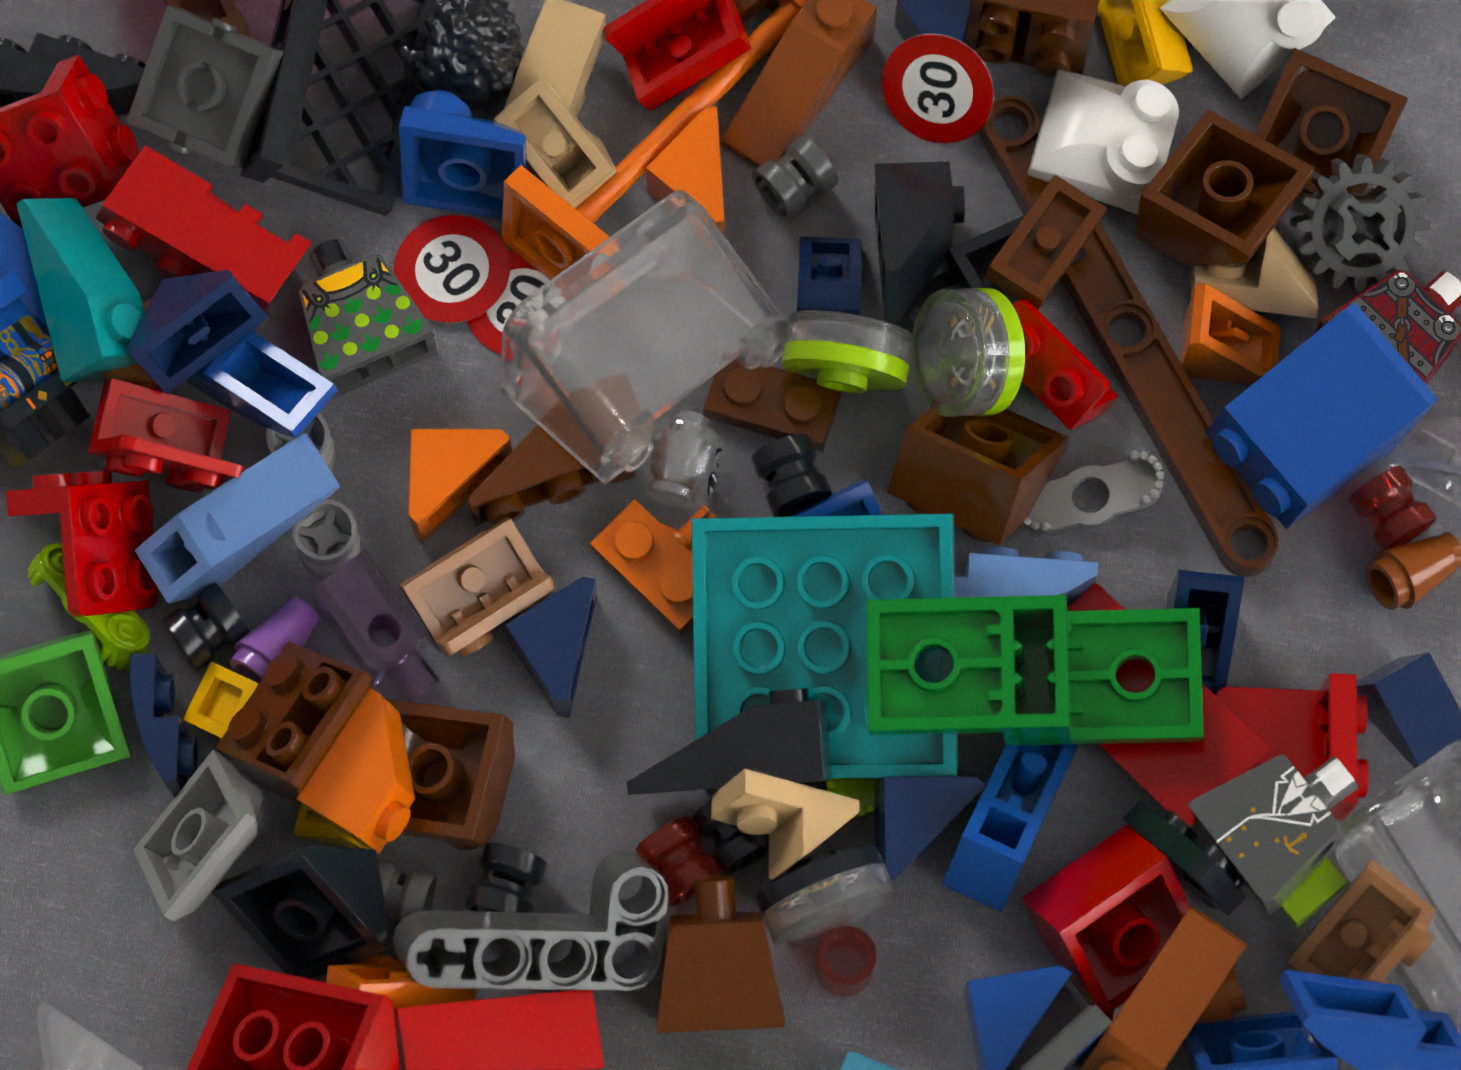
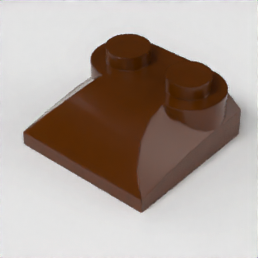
[1255,48,1409,212]
[386,698,515,850]

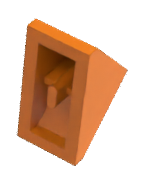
[646,107,725,246]
[1180,284,1282,385]
[409,429,513,543]

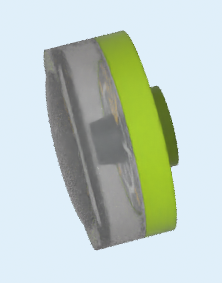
[911,288,1025,417]
[781,310,914,393]

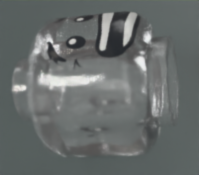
[635,410,725,509]

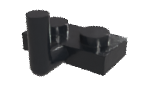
[1122,800,1247,916]

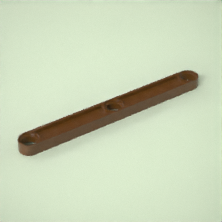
[981,95,1279,577]

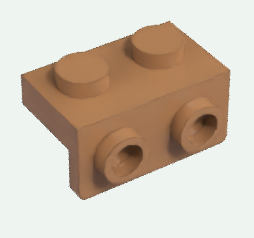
[399,517,557,657]
[1287,858,1435,984]

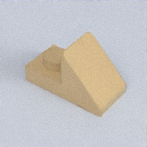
[494,77,617,208]
[1190,228,1319,319]
[711,769,860,880]

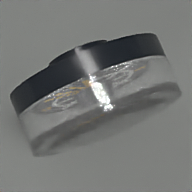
[755,845,898,947]

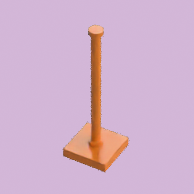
[501,0,807,315]

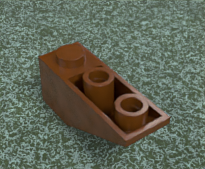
[468,374,653,526]

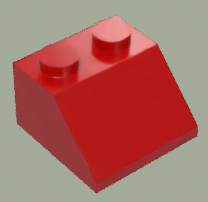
[1021,824,1191,1023]

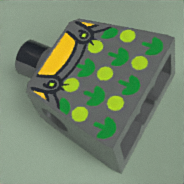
[298,239,438,399]

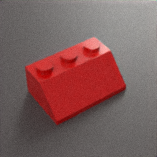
[186,963,400,1070]

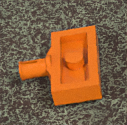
[590,499,718,635]
[326,953,476,1009]

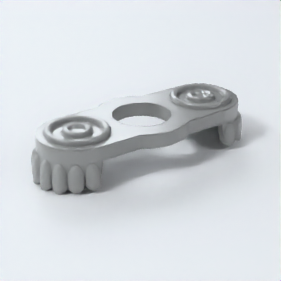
[1023,450,1165,534]

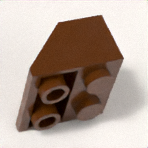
[964,0,1100,77]
[215,641,373,805]

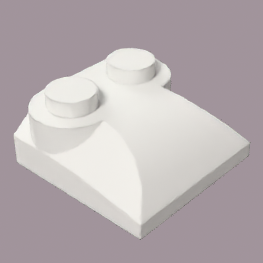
[1160,0,1336,99]
[1027,70,1179,215]

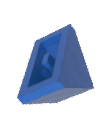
[963,965,1072,1070]

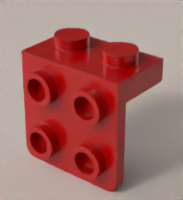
[0,55,139,228]
[87,378,245,493]
[6,470,158,617]
[1216,673,1369,820]

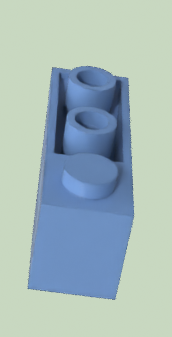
[134,434,341,603]

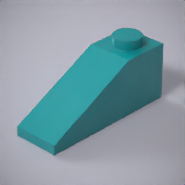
[17,198,145,382]

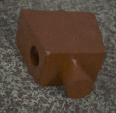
[657,875,785,1033]

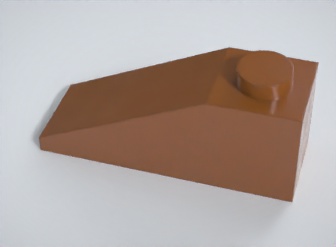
[721,0,877,167]
[1081,906,1248,1070]

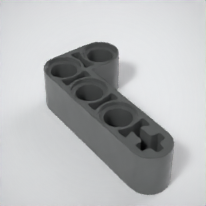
[393,850,668,991]

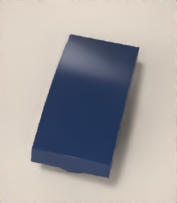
[130,654,198,796]

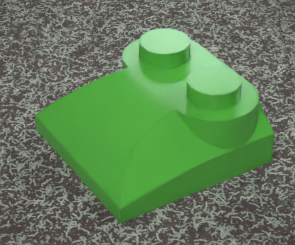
[0,630,131,795]

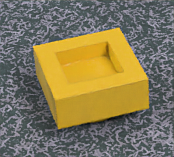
[182,662,259,738]

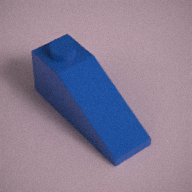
[941,744,1079,912]

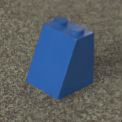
[1205,302,1439,529]

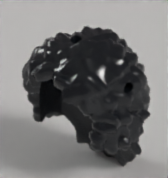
[398,0,524,108]

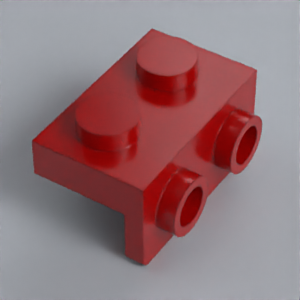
[603,0,752,112]
[1013,298,1119,430]

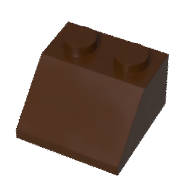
[1135,109,1315,266]
[887,396,1069,545]

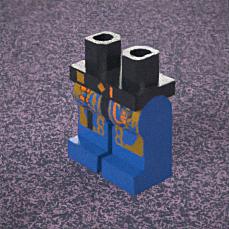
[0,270,90,470]

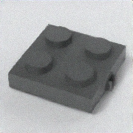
[126,5,284,168]

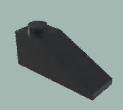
[874,162,965,323]
[627,688,832,795]

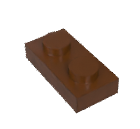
[985,175,1108,310]
[703,352,842,452]

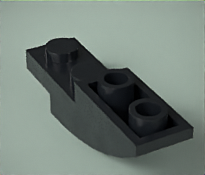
[0,32,146,116]

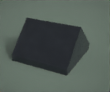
[212,846,392,979]

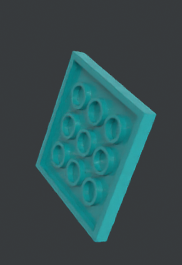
[692,514,958,778]

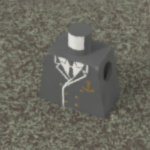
[1187,754,1359,915]

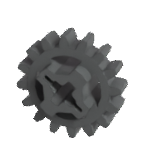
[1290,154,1430,292]

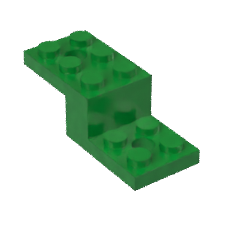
[867,595,1204,746]

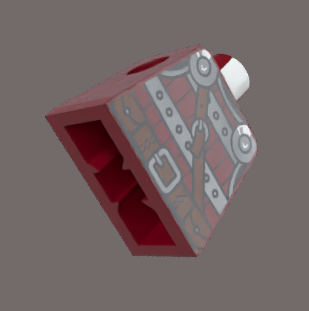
[1314,270,1461,385]

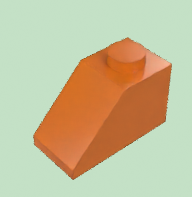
[297,688,415,854]

